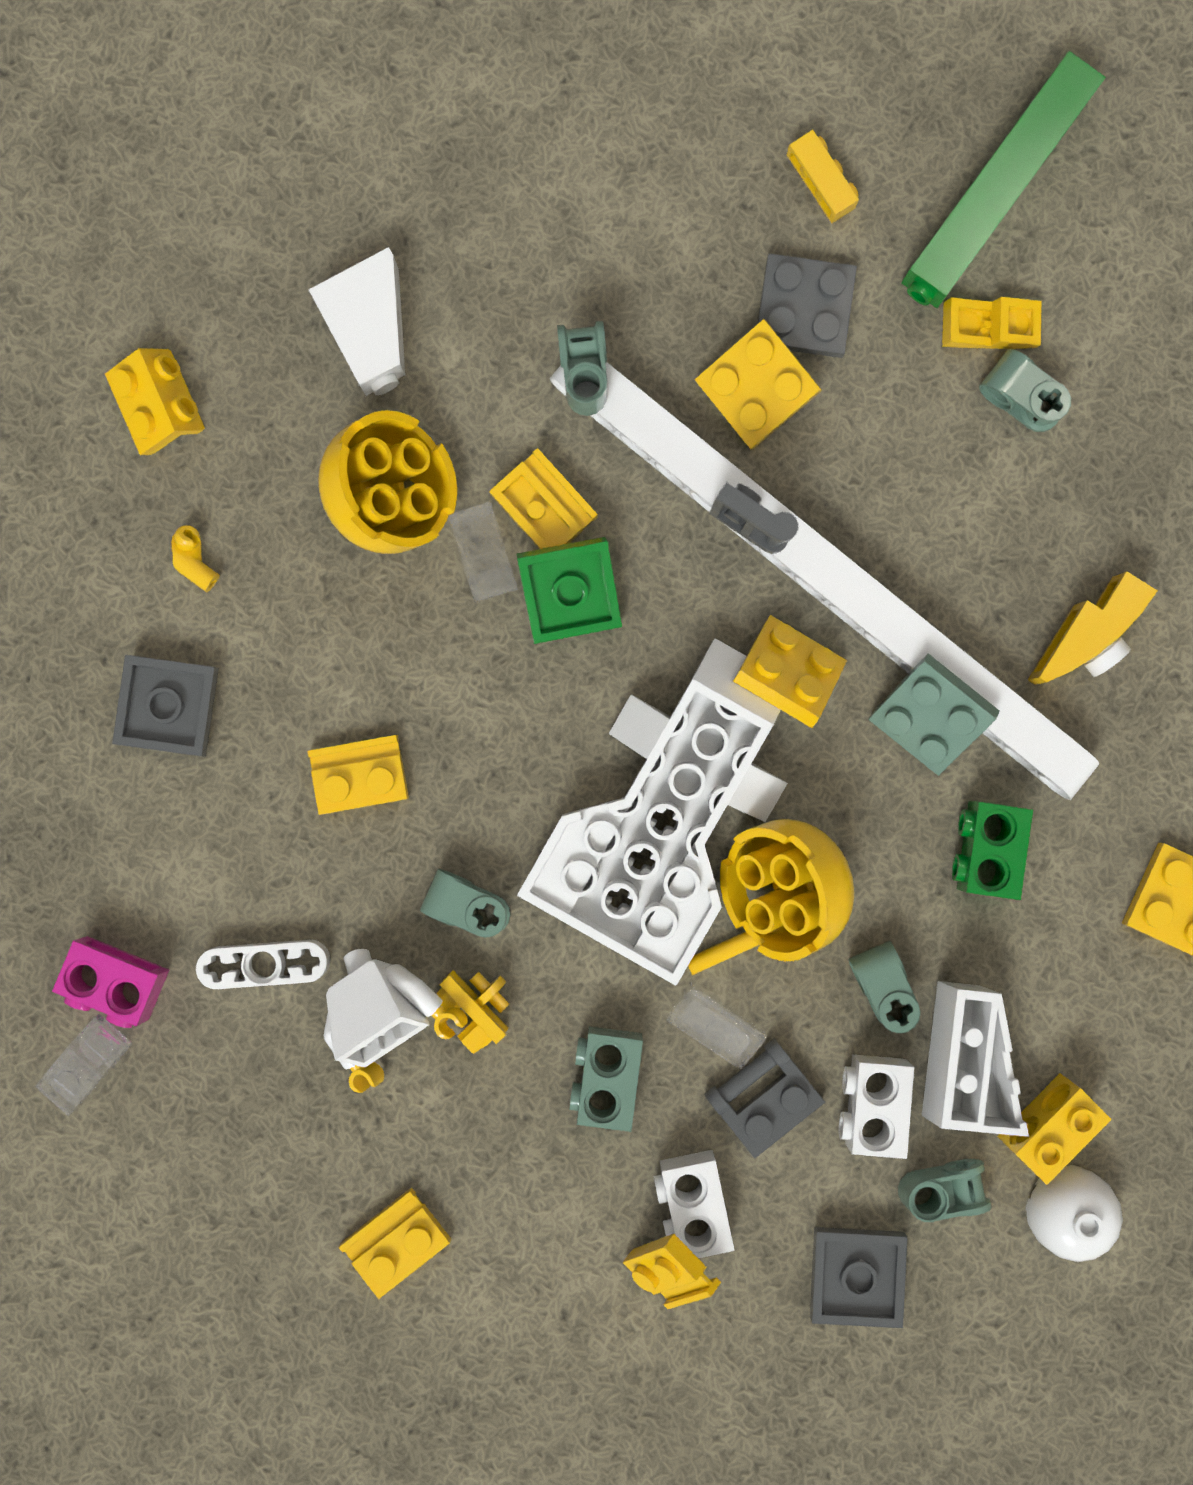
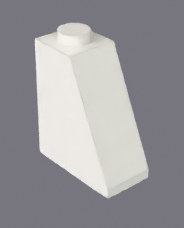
[309,247,405,396]

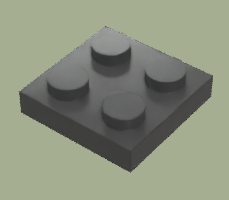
[757,253,857,358]
[112,655,219,757]
[810,1227,907,1328]

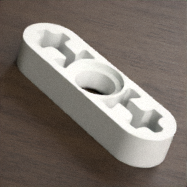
[196,940,330,989]

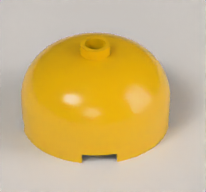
[318,410,457,554]
[720,819,854,962]

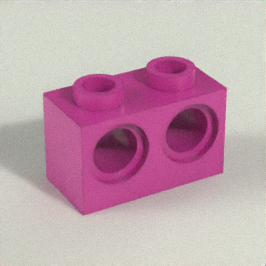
[52,936,169,1028]

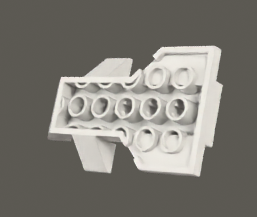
[517,638,788,985]

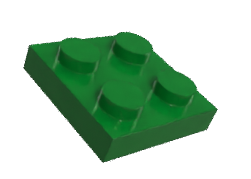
[516,536,622,644]

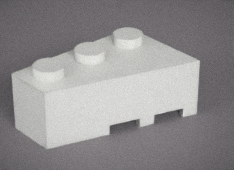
[922,981,1029,1137]

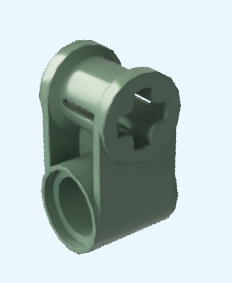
[557,321,607,416]
[979,349,1071,432]
[420,869,511,938]
[848,940,920,1033]
[898,1159,992,1222]

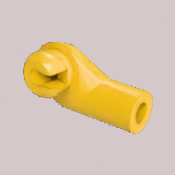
[171,525,220,592]

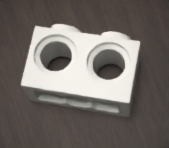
[839,1054,914,1159]
[654,1150,734,1258]

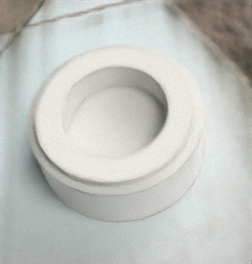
[1083,636,1131,677]

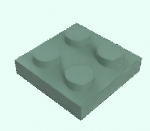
[868,653,1000,776]

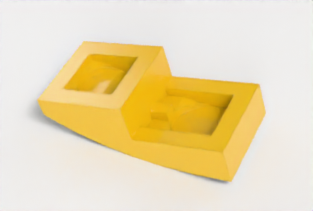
[942,297,1042,349]

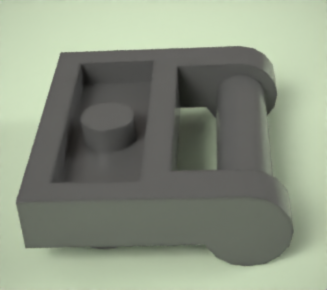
[709,482,798,554]
[704,1038,825,1158]

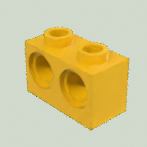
[997,1073,1112,1185]

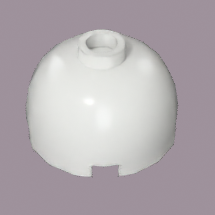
[1026,1165,1123,1262]

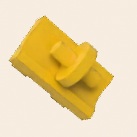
[437,970,509,1054]

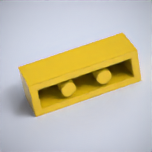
[786,130,859,223]

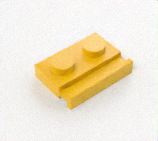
[489,448,598,549]
[307,735,409,815]
[338,1187,451,1299]
[623,1233,721,1309]

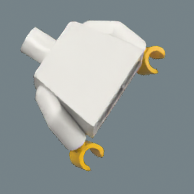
[323,949,468,1093]

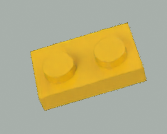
[105,348,205,455]

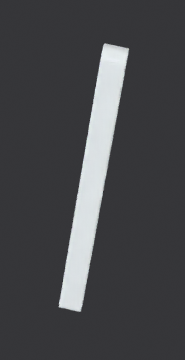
[550,363,1099,800]

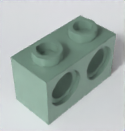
[569,1026,643,1132]

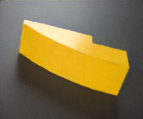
[1028,571,1158,685]

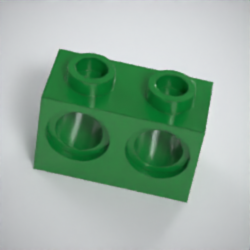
[952,801,1033,900]

